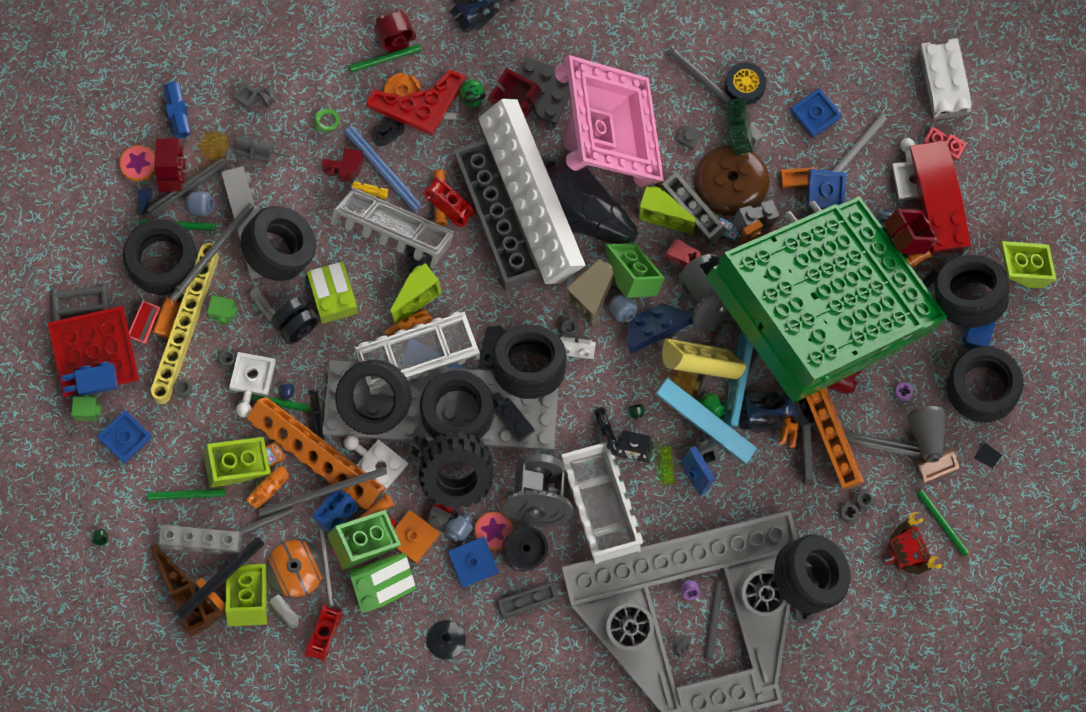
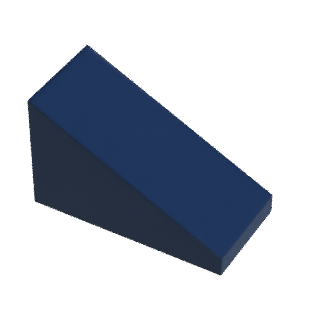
[138,188,153,215]

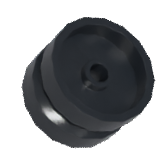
[270,296,320,345]
[501,526,549,572]

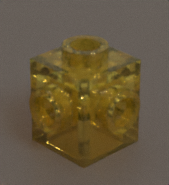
[200,131,229,160]

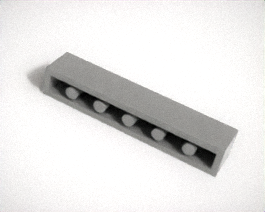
[222,166,263,280]

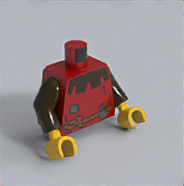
[881,512,942,575]

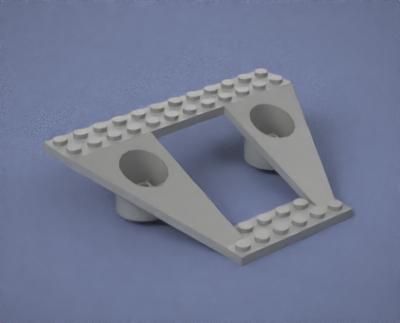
[562,510,797,712]

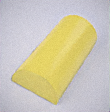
[662,339,746,379]

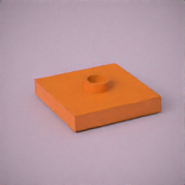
[394,510,441,564]

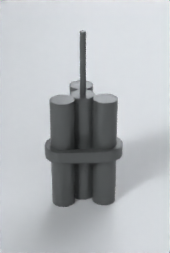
[234,135,290,163]

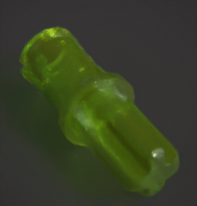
[660,446,675,485]

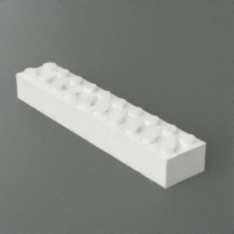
[478,99,586,284]

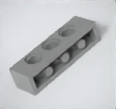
[662,172,728,243]
[159,525,242,556]

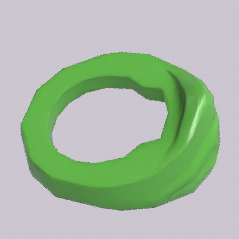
[314,108,340,132]

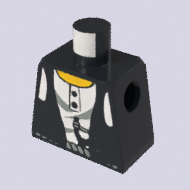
[614,431,654,463]

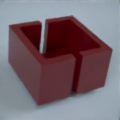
[487,68,542,119]
[154,138,186,192]
[883,209,939,254]

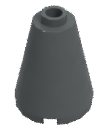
[907,406,946,463]

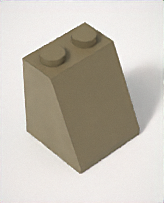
[566,259,613,327]

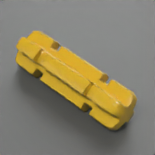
[351,181,388,200]

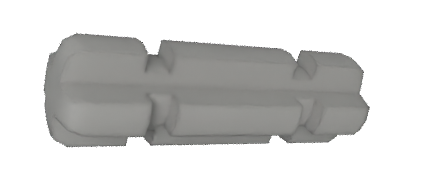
[249,288,275,321]

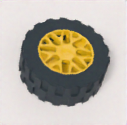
[725,62,767,105]

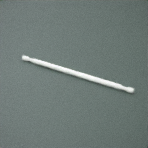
[319,527,333,606]

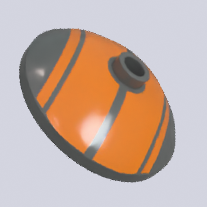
[266,540,325,598]

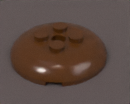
[694,145,769,216]

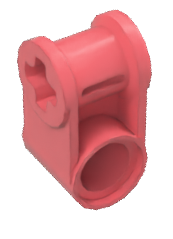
[665,239,701,268]

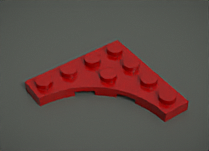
[366,69,466,136]

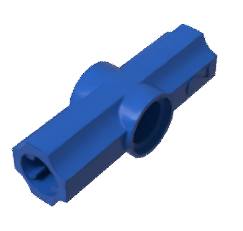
[163,81,191,139]

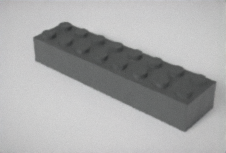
[454,139,541,291]

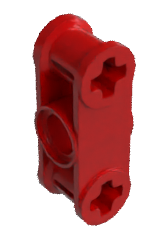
[423,177,475,227]
[305,604,343,663]

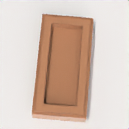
[917,449,960,483]

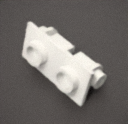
[560,336,596,359]

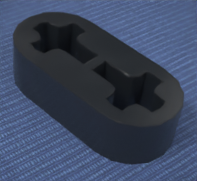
[373,119,405,147]

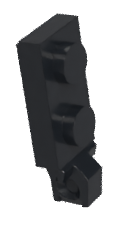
[492,392,535,443]

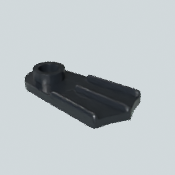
[479,326,507,367]

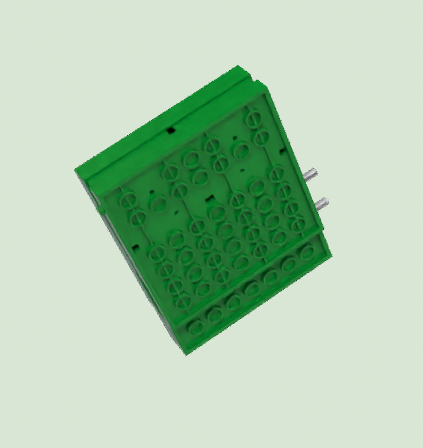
[705,196,947,403]

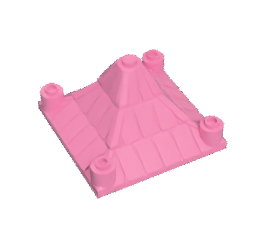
[555,55,664,187]

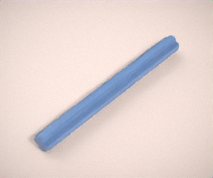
[345,126,421,211]

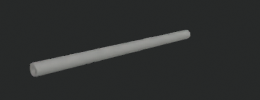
[800,114,887,213]

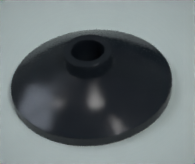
[427,620,466,659]

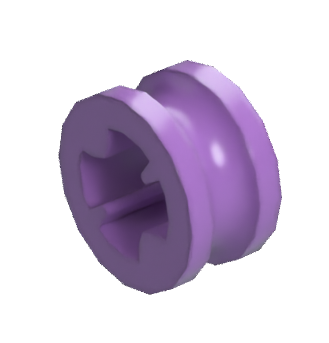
[895,383,913,402]
[681,581,700,600]

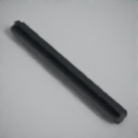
[176,537,264,619]

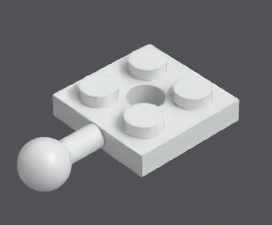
[892,138,919,201]
[229,352,276,418]
[343,435,408,494]

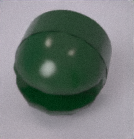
[628,404,645,419]
[92,529,108,546]

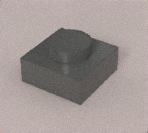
[233,82,259,109]
[677,125,702,150]
[427,505,452,532]

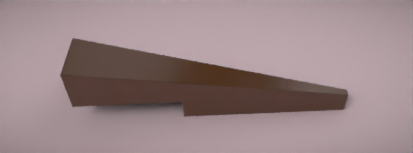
[150,544,222,637]

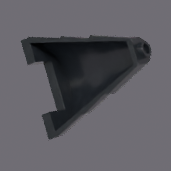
[552,166,638,244]

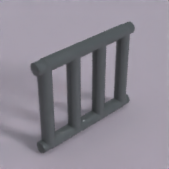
[51,283,109,321]

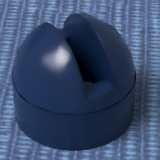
[279,384,295,399]

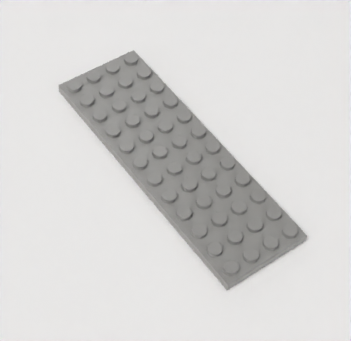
[323,360,559,451]

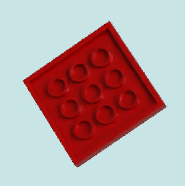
[48,306,140,398]

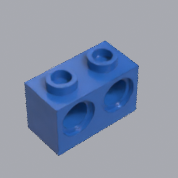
[312,490,359,533]

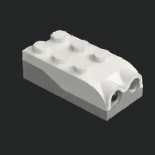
[919,38,971,120]

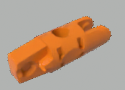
[384,309,433,337]
[778,418,799,448]
[246,466,290,509]

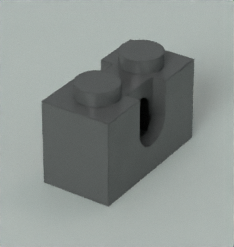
[733,200,780,235]

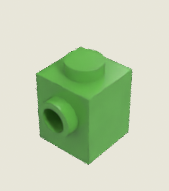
[207,295,238,324]
[72,394,102,421]

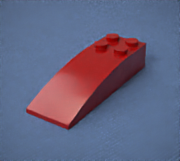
[909,141,971,255]

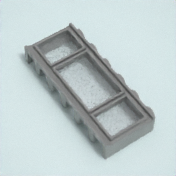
[331,187,454,269]

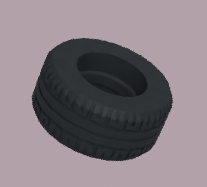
[240,206,316,281]
[774,534,850,614]

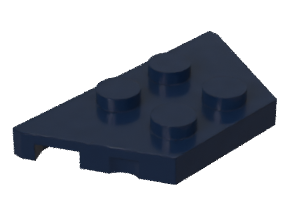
[628,303,693,354]

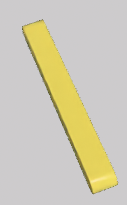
[151,243,219,404]

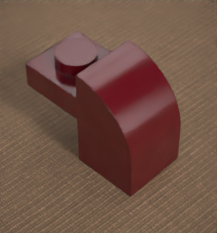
[321,148,364,182]

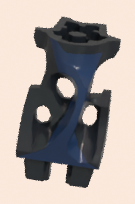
[450,0,516,33]
[740,392,815,433]

